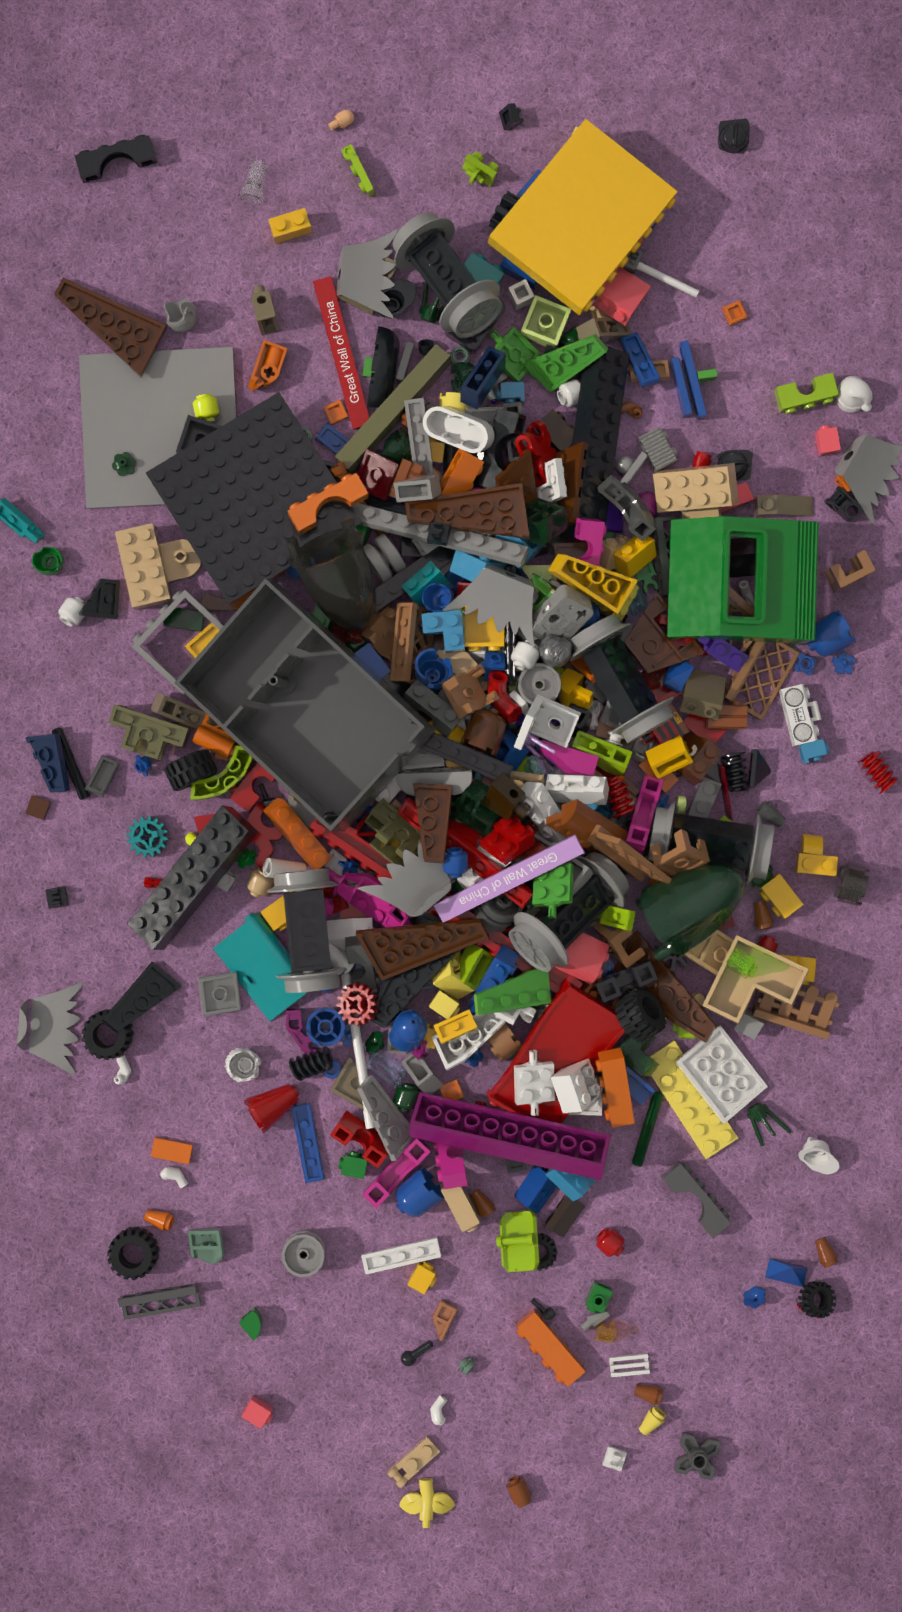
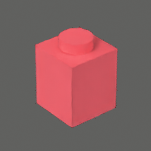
[815,425,841,456]
[241,1396,273,1429]

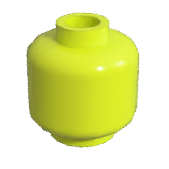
[193,393,220,422]

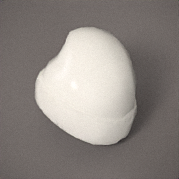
[836,376,873,413]

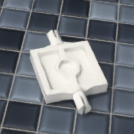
[514,1050,555,1116]

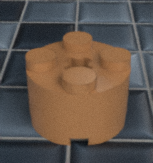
[486,1023,522,1062]

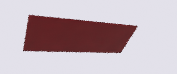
[717,764,733,821]

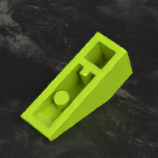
[571,730,633,775]

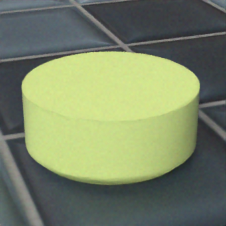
[675,796,687,814]

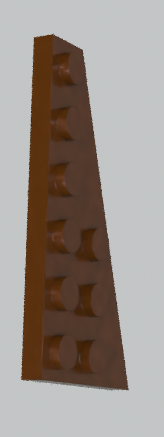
[54,278,167,378]
[405,483,530,539]
[356,919,489,981]
[612,930,717,1043]

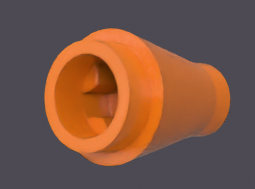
[144,1209,175,1231]

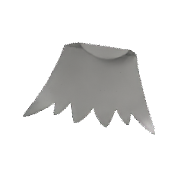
[337,229,398,318]
[834,434,902,525]
[443,565,534,648]
[357,842,451,917]
[17,982,83,1075]

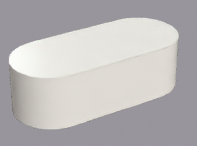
[423,405,494,453]

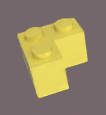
[432,951,475,1000]

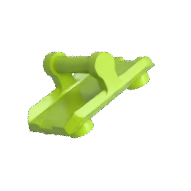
[496,1211,539,1272]

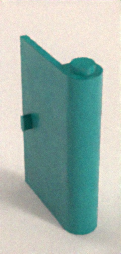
[213,912,307,1021]

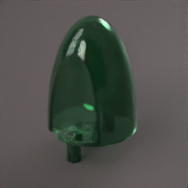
[636,865,744,961]

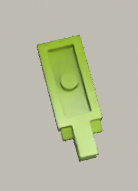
[341,144,376,198]
[599,906,636,931]

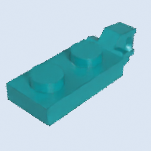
[0,497,45,544]

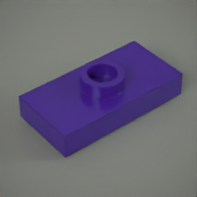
[606,500,623,533]

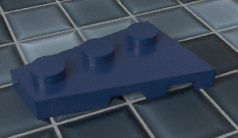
[25,733,70,793]

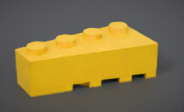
[548,554,638,614]

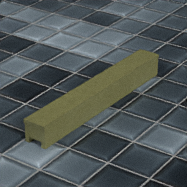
[335,344,452,474]

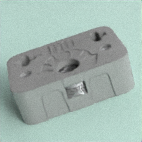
[532,585,593,640]

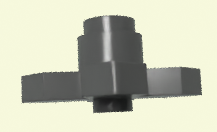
[674,1432,721,1480]

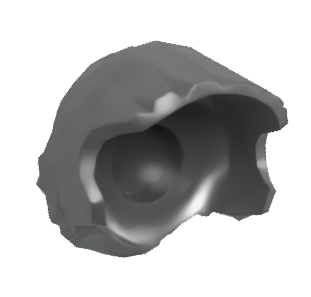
[539,634,572,668]

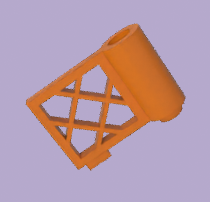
[192,714,236,759]

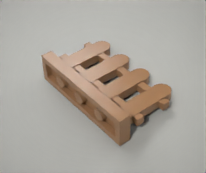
[752,984,840,1040]

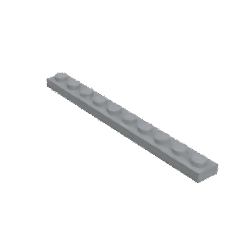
[353,503,528,567]

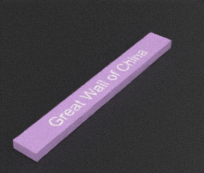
[434,834,585,923]

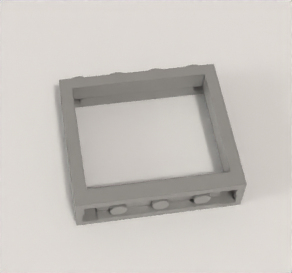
[132,589,224,694]

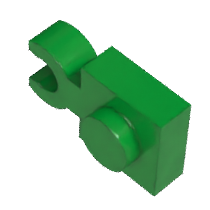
[634,562,658,594]

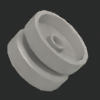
[361,534,407,583]
[517,663,561,706]
[282,1229,326,1277]

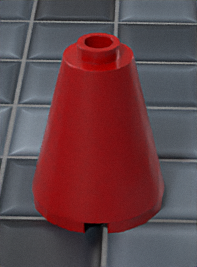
[243,1084,300,1134]

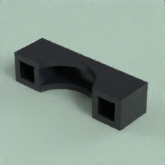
[74,135,157,183]
[478,408,527,488]

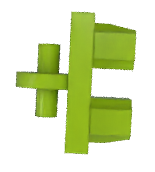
[462,151,499,187]

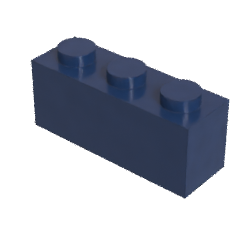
[460,346,506,410]

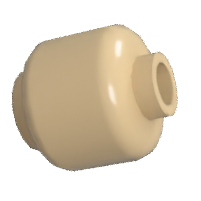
[246,867,274,898]

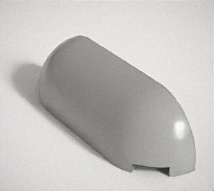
[396,767,472,796]

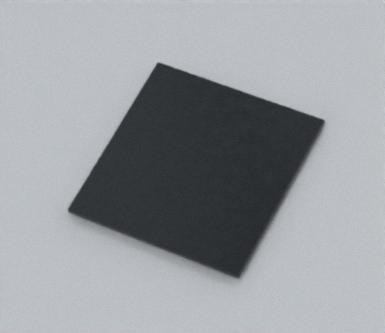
[146,392,362,605]

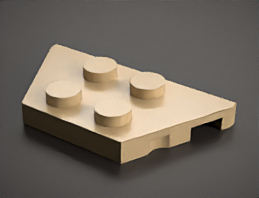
[681,928,734,976]

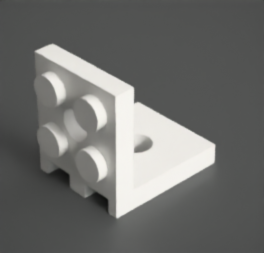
[514,694,581,750]

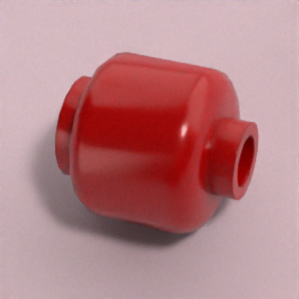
[596,1228,625,1257]

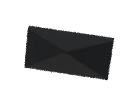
[747,749,771,788]

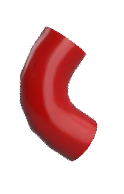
[487,671,522,723]

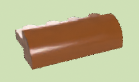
[546,799,628,855]

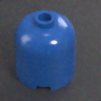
[807,609,856,657]
[396,1168,444,1217]

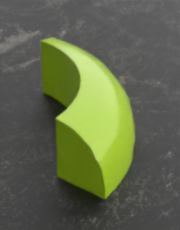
[190,746,253,800]

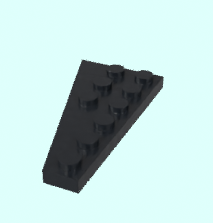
[368,915,460,1028]

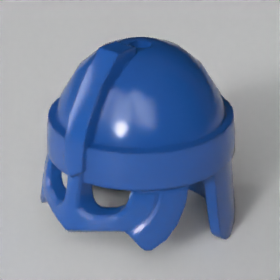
[415,648,453,690]
[389,1009,427,1052]

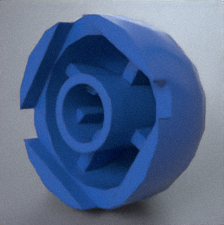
[306,1007,345,1046]

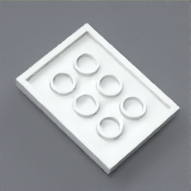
[675,1025,768,1123]

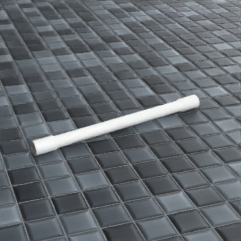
[341,973,375,1129]

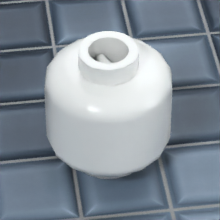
[557,379,581,407]
[58,597,85,627]
[511,640,540,671]

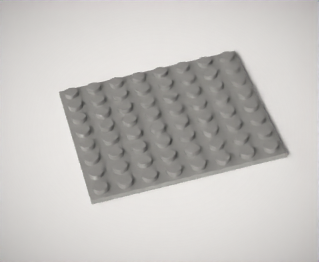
[79,347,236,509]

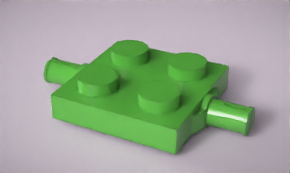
[489,327,540,382]
[532,863,574,919]

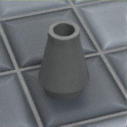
[756,800,786,827]

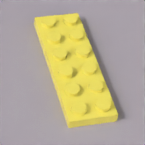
[642,1040,738,1159]

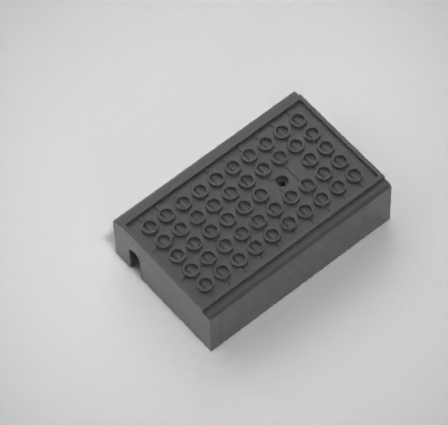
[174,578,436,831]

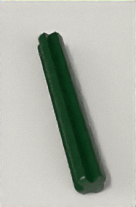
[632,1091,664,1167]

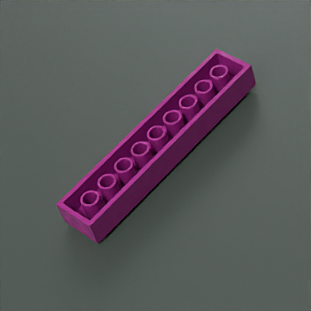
[409,1092,611,1180]

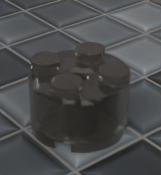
[834,863,869,907]

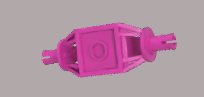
[327,867,414,927]

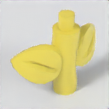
[400,1478,455,1528]

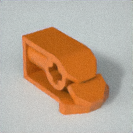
[247,340,288,392]

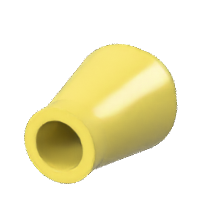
[639,1406,666,1436]

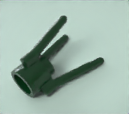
[419,284,445,324]
[747,1102,791,1146]

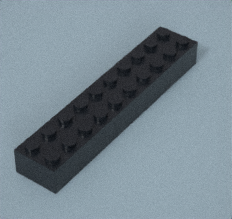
[559,345,629,542]

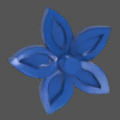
[338,857,360,875]

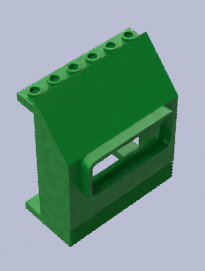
[667,516,819,645]

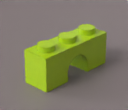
[774,372,839,415]

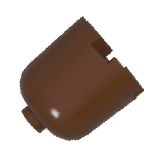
[460,707,507,757]

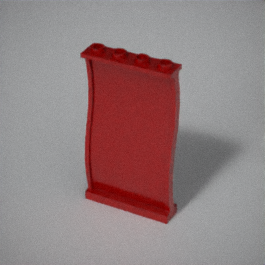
[486,980,625,1123]

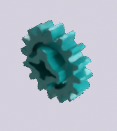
[126,816,169,858]

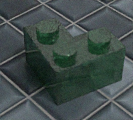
[525,498,569,546]
[454,779,501,837]
[617,1034,660,1080]

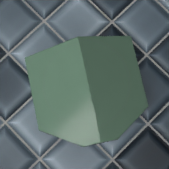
[188,1227,225,1263]

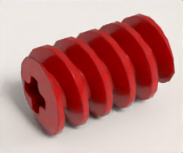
[857,751,898,794]
[607,775,635,818]

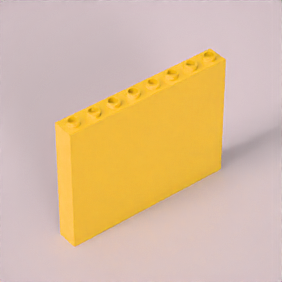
[488,119,678,316]

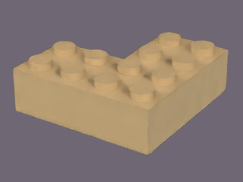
[702,935,809,1025]

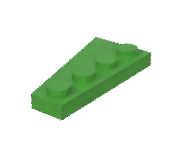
[525,334,608,393]
[474,968,551,1015]

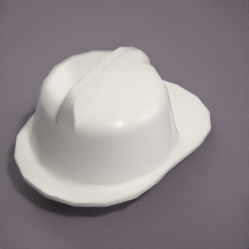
[798,1137,839,1175]

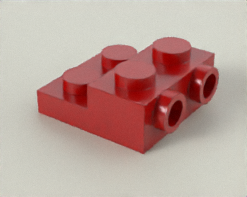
[479,816,535,865]

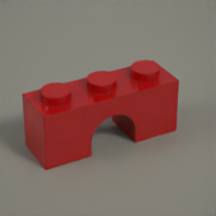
[230,760,276,812]
[330,1110,388,1168]

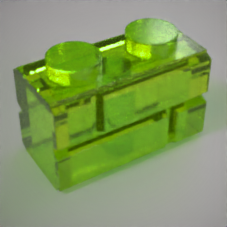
[726,947,758,979]

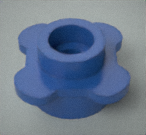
[794,653,817,675]
[134,755,152,777]

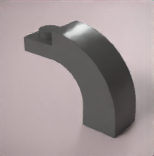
[598,474,656,541]

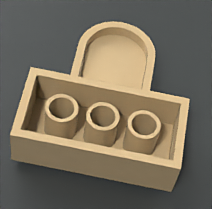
[653,463,739,519]
[115,523,202,610]

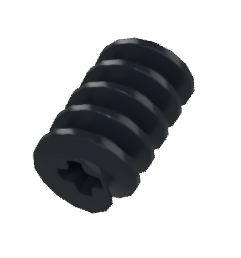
[721,752,749,792]
[289,1046,333,1081]

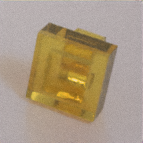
[594,1320,617,1343]

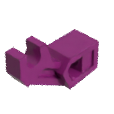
[286,1008,316,1054]

